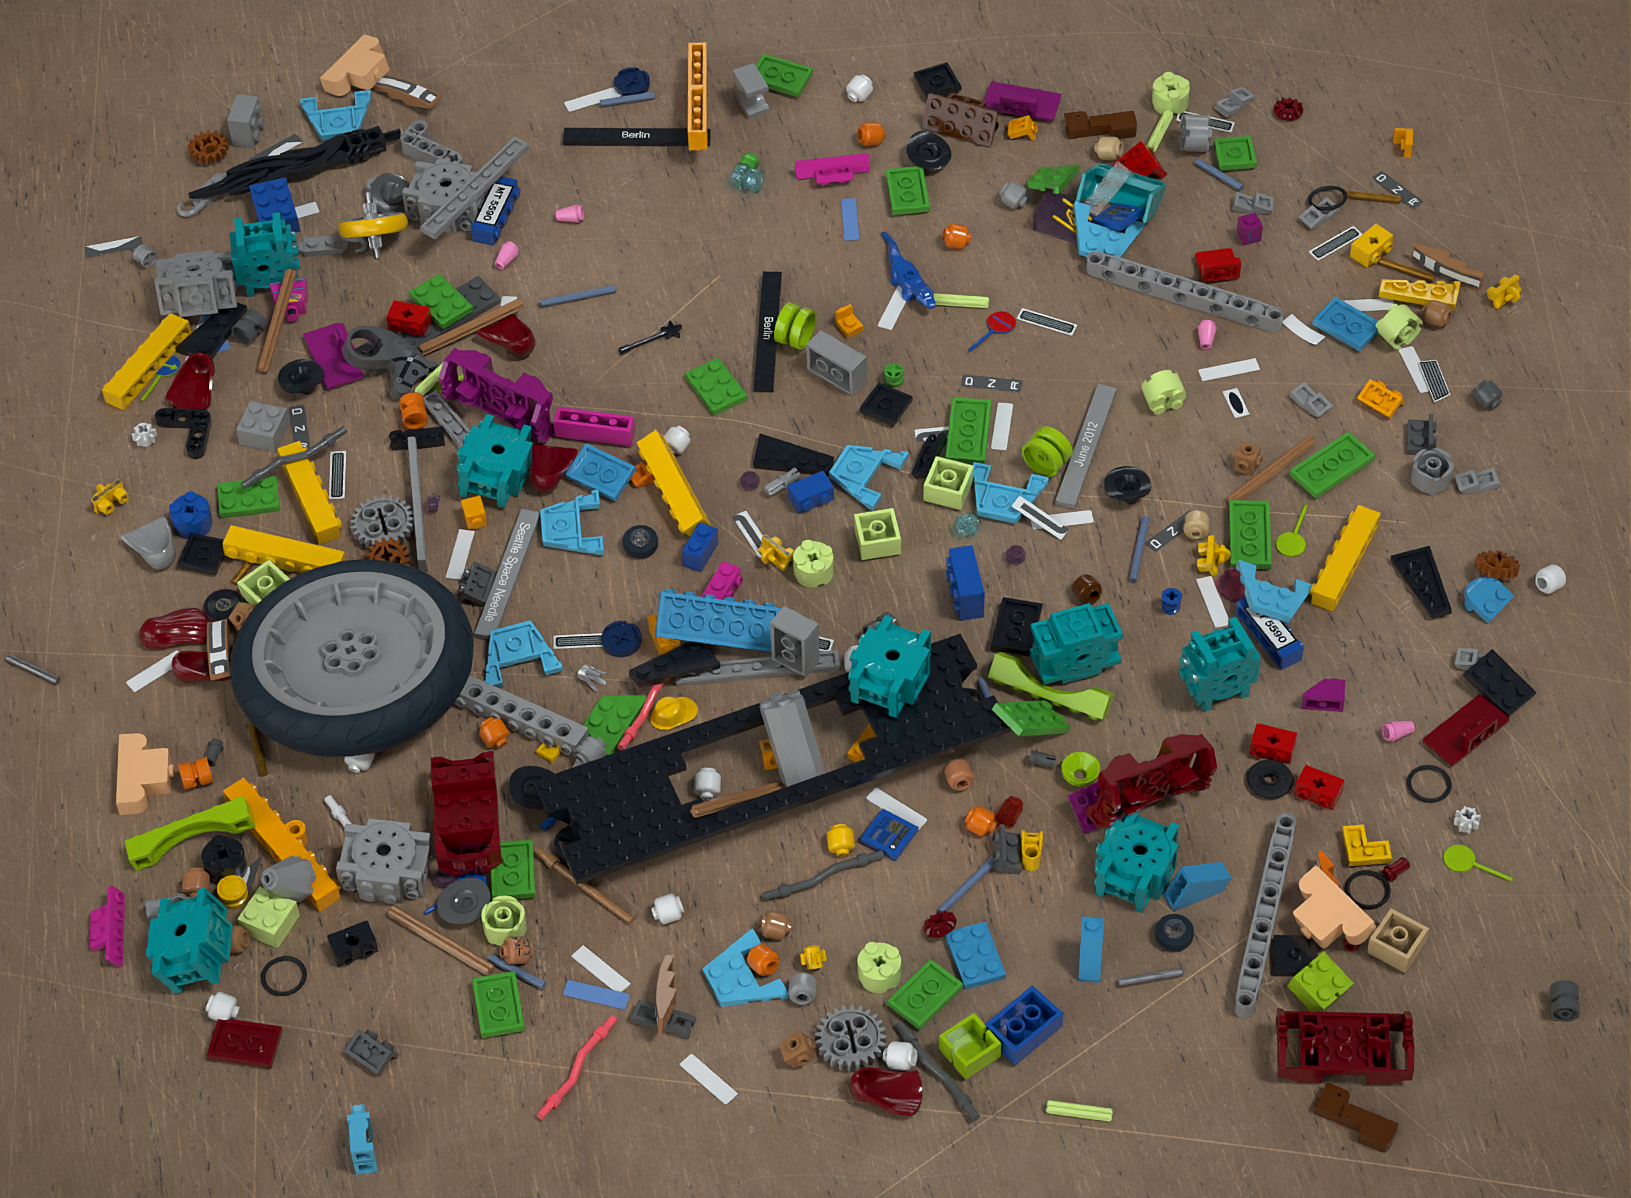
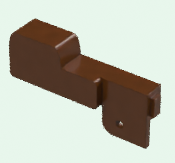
[1064,111,1137,139]
[1314,1082,1399,1153]

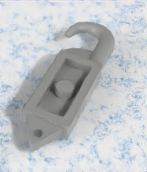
[177,172,227,218]
[298,235,368,257]

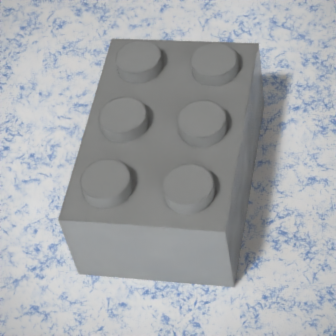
[806,330,867,396]
[770,606,820,677]

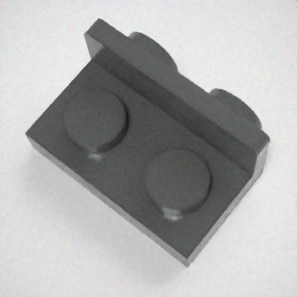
[1407,414,1437,455]
[457,561,496,606]
[991,824,1022,874]
[344,1029,399,1076]

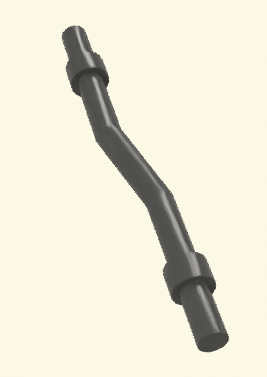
[240,426,347,490]
[763,850,884,901]
[895,1021,980,1121]

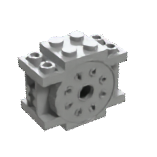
[402,159,489,234]
[155,250,238,317]
[336,818,434,904]

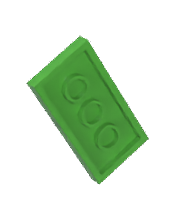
[946,397,991,464]
[1289,431,1376,499]
[1229,500,1272,569]
[992,700,1071,736]

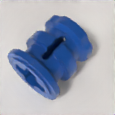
[1162,588,1182,615]

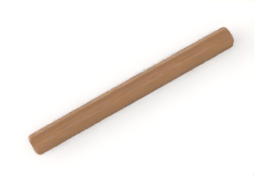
[258,269,297,373]
[419,298,524,355]
[1226,436,1315,504]
[690,781,786,818]
[388,906,494,976]

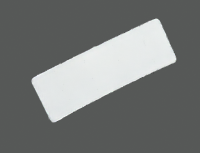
[1283,314,1325,345]

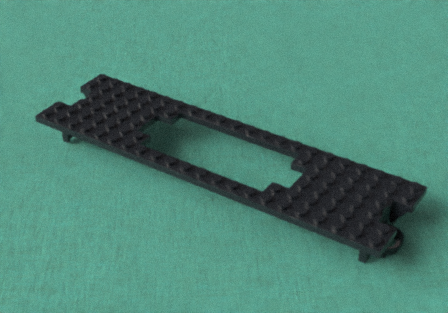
[533,633,1011,885]

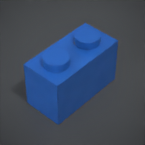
[787,471,834,514]
[682,522,719,572]

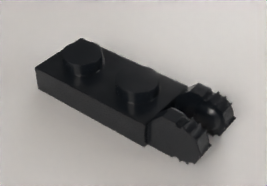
[389,426,445,451]
[911,432,948,478]

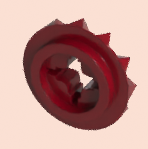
[1274,97,1303,121]
[923,910,957,938]

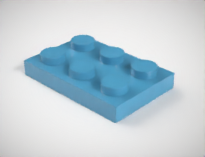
[1312,297,1378,351]
[565,443,636,501]
[945,921,1006,990]

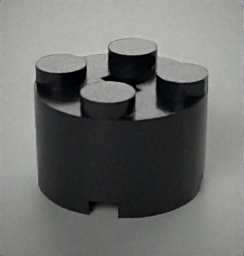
[201,835,248,885]

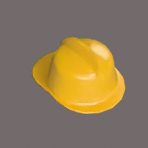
[650,697,698,730]

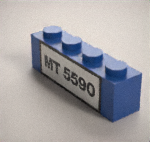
[471,176,520,246]
[1236,597,1304,670]

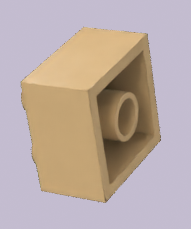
[1367,908,1429,973]

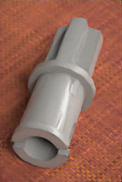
[764,468,801,496]

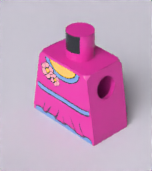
[270,278,308,322]

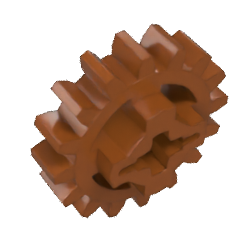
[188,130,229,165]
[366,537,410,565]
[1475,550,1520,581]

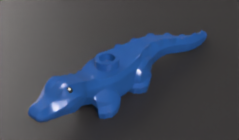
[881,232,936,309]

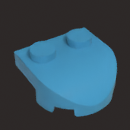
[1463,577,1514,623]

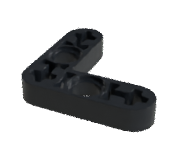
[155,408,212,459]

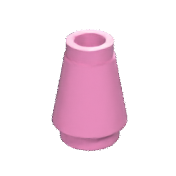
[556,204,584,223]
[494,241,519,270]
[1198,320,1217,350]
[1382,720,1415,742]

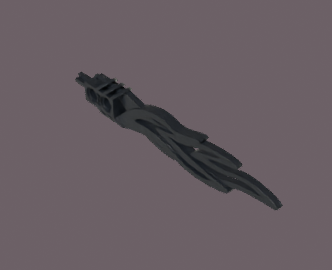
[188,126,401,199]

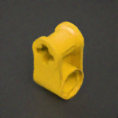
[1021,830,1043,871]

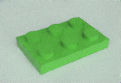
[756,54,813,97]
[886,166,930,215]
[409,274,474,330]
[685,358,747,416]
[218,476,280,519]
[491,839,536,899]
[887,959,963,1030]
[472,971,525,1038]

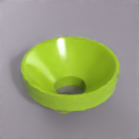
[1062,752,1100,787]

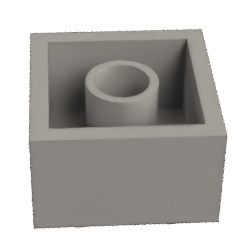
[227,94,265,149]
[236,401,290,452]

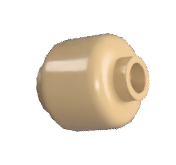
[1094,136,1123,161]
[1183,510,1210,540]

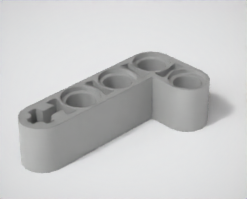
[400,120,463,164]

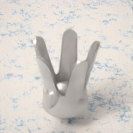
[578,664,608,692]

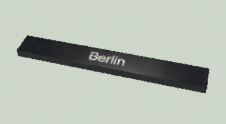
[563,128,711,146]
[754,271,782,392]

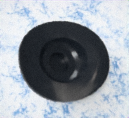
[906,131,952,170]
[278,359,325,395]
[1104,466,1152,504]
[509,766,554,809]

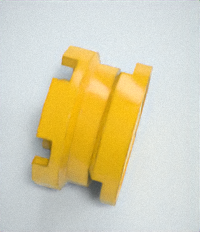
[217,875,249,909]

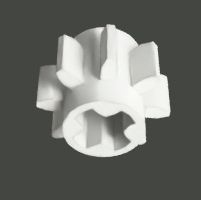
[132,423,157,447]
[1453,806,1481,834]

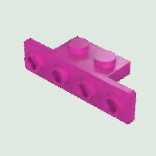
[795,153,870,185]
[89,885,125,967]

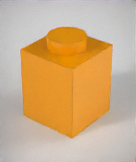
[461,495,487,530]

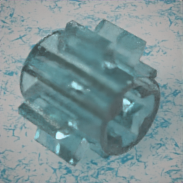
[955,512,980,537]

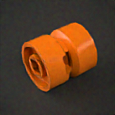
[399,392,428,430]
[178,757,213,790]

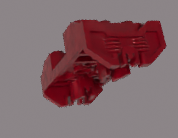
[1086,734,1217,828]
[431,751,503,876]
[1275,1008,1415,1085]

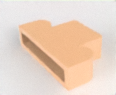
[320,34,390,96]
[116,733,175,815]
[1293,865,1377,948]

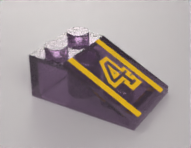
[1033,189,1095,244]

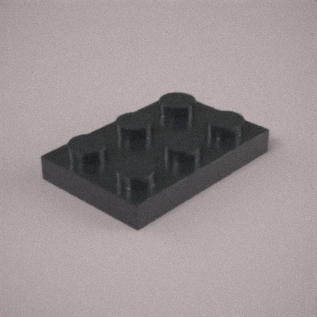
[991,597,1043,657]
[1463,649,1537,717]

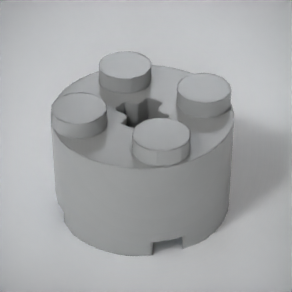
[1179,114,1212,152]
[1411,448,1453,496]

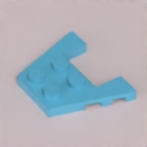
[300,90,371,141]
[1073,201,1145,258]
[829,445,909,511]
[973,462,1049,524]
[540,490,604,556]
[1236,560,1313,623]
[484,620,564,688]
[703,929,789,1007]

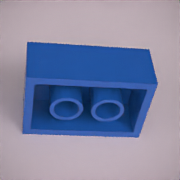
[249,177,300,233]
[945,545,985,621]
[985,985,1063,1066]

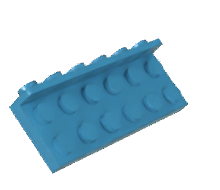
[655,589,781,653]

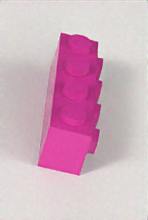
[553,407,636,447]
[701,561,743,600]

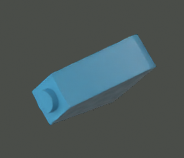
[1163,862,1232,911]
[1078,916,1104,983]

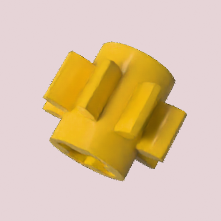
[800,945,827,970]

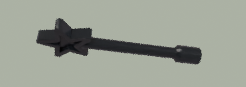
[618,321,682,355]

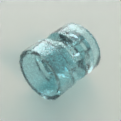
[731,163,764,193]

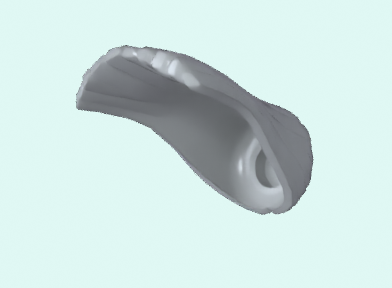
[121,517,176,570]

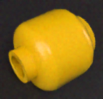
[826,824,856,857]

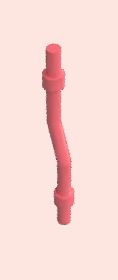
[617,678,670,751]
[537,1015,618,1120]

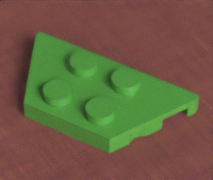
[1028,164,1080,194]
[583,695,647,756]

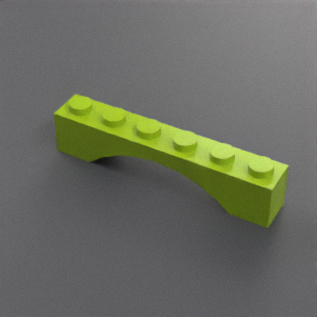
[988,652,1115,721]
[125,796,256,871]

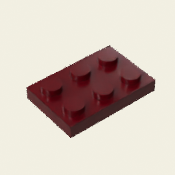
[207,1019,283,1069]

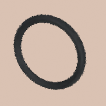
[1308,186,1348,211]
[1407,765,1452,803]
[1345,870,1391,909]
[261,956,307,996]

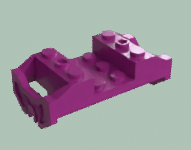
[438,348,555,443]

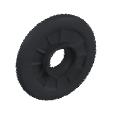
[1247,760,1293,799]

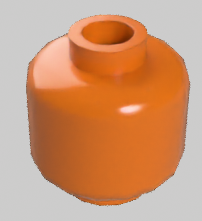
[857,122,886,146]
[942,223,971,249]
[479,717,510,749]
[964,805,997,837]
[747,944,779,976]

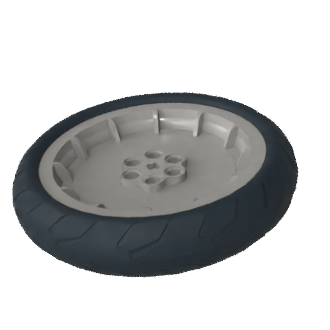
[230,559,474,757]

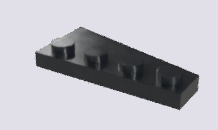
[175,302,248,359]
[753,433,834,477]
[1390,546,1452,619]
[629,642,720,688]

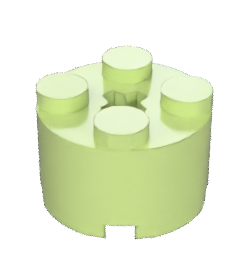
[1152,72,1190,115]
[1376,304,1423,349]
[1141,370,1186,415]
[793,540,834,588]
[481,896,527,946]
[857,942,901,994]

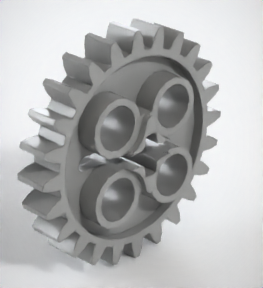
[350,495,415,549]
[815,1004,887,1072]

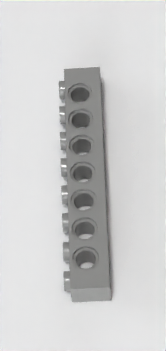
[455,675,589,758]

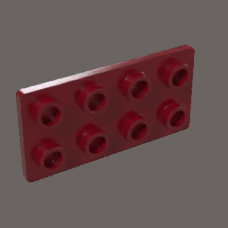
[1423,694,1510,766]

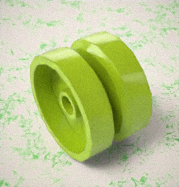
[774,302,817,350]
[1022,426,1073,477]

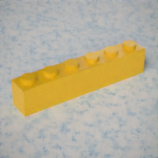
[102,313,192,410]
[636,429,711,537]
[277,441,343,545]
[1309,505,1381,612]
[222,525,346,573]

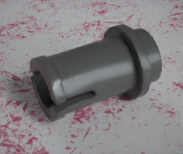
[205,738,224,766]
[1029,749,1056,769]

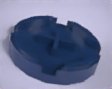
[614,67,650,96]
[601,621,642,658]

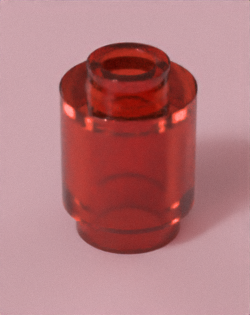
[995,796,1023,828]

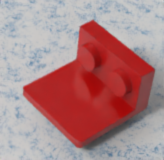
[1113,141,1168,179]
[1195,248,1241,283]

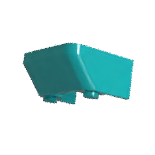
[1076,163,1167,223]

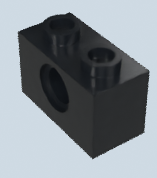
[327,920,379,967]

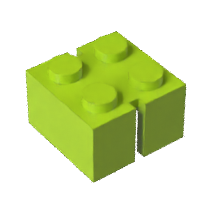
[1287,951,1354,1012]
[939,1013,1001,1080]

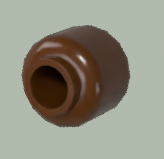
[1072,574,1102,604]

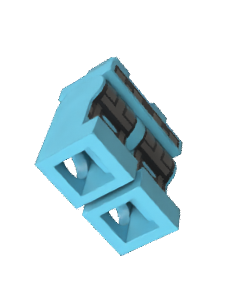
[347,1104,378,1175]

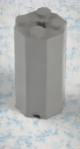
[759,690,826,787]

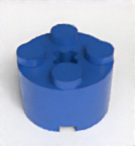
[169,491,212,539]

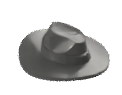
[371,173,410,214]
[437,878,491,925]

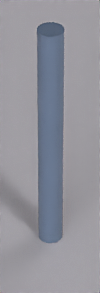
[540,285,616,307]
[1129,516,1150,583]
[937,856,995,913]

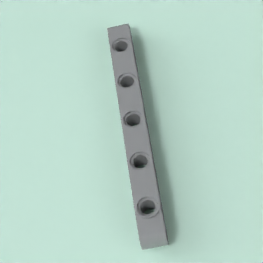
[1086,251,1284,332]
[1235,813,1296,1019]

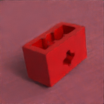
[386,300,432,337]
[1249,723,1297,764]
[1294,764,1345,810]

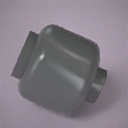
[1473,380,1503,409]

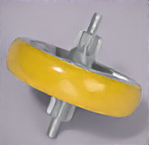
[338,192,408,258]

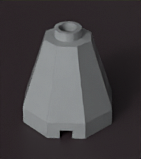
[261,856,316,902]

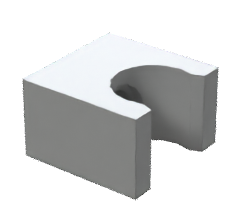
[733,63,770,119]

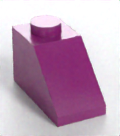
[1301,678,1345,712]

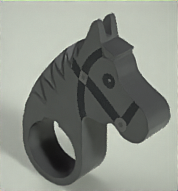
[342,326,439,401]

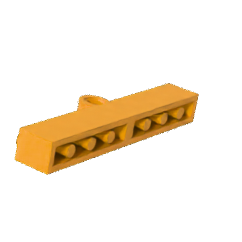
[688,42,708,151]
[223,777,341,912]

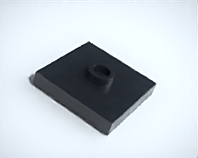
[914,62,962,99]
[860,382,913,427]
[178,533,225,575]
[1273,935,1318,976]

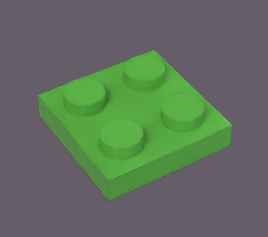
[1214,136,1257,171]

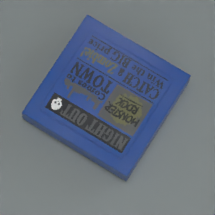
[1092,203,1145,231]
[860,809,919,861]

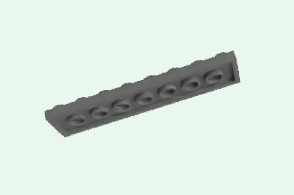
[355,276,501,377]

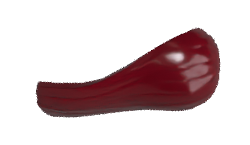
[476,314,536,358]
[165,352,215,410]
[529,444,578,493]
[139,608,207,650]
[171,645,233,683]
[850,1067,923,1116]

